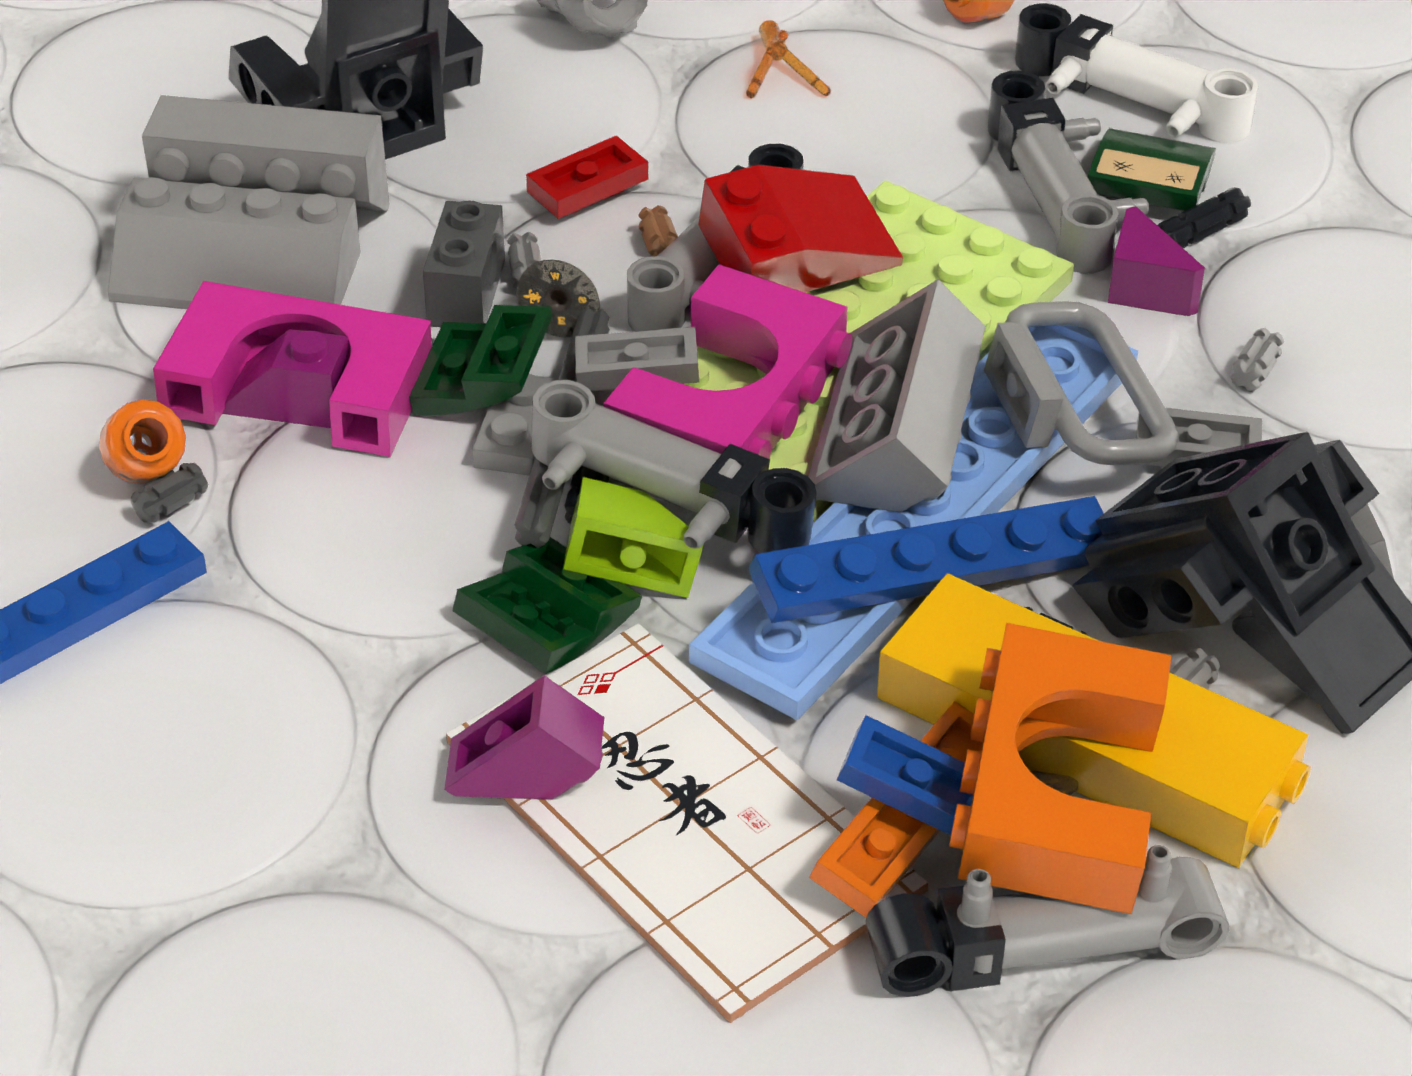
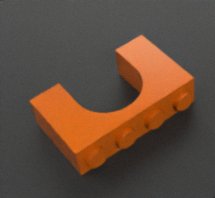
[949,623,1172,915]

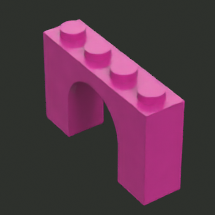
[603,264,852,459]
[153,281,432,457]

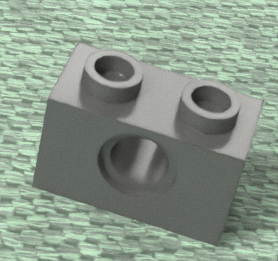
[423,201,505,327]

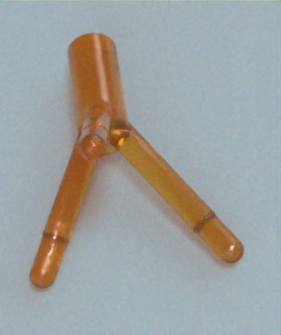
[746,20,831,98]

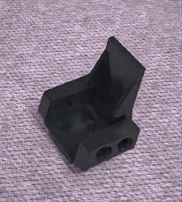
[228,0,483,160]
[1072,432,1412,734]

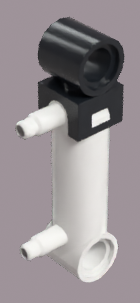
[1015,3,1258,143]

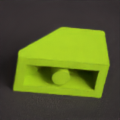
[563,477,704,598]

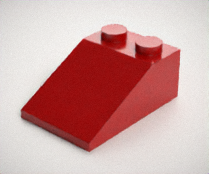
[698,165,903,292]

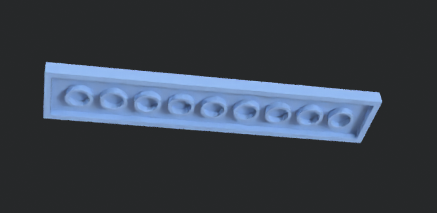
[689,325,1138,720]

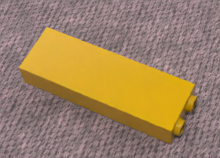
[877,573,1311,868]

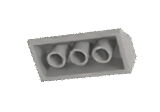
[142,95,390,212]
[108,177,360,309]
[808,279,986,512]

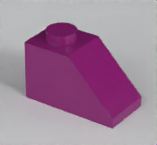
[222,329,350,428]
[444,675,604,800]

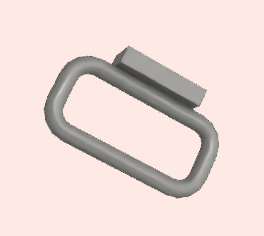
[984,301,1178,465]

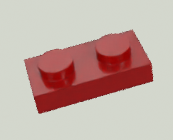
[526,135,649,219]

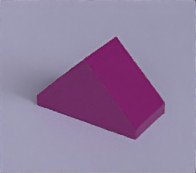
[1108,206,1205,316]

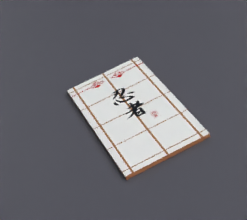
[446,623,928,1023]

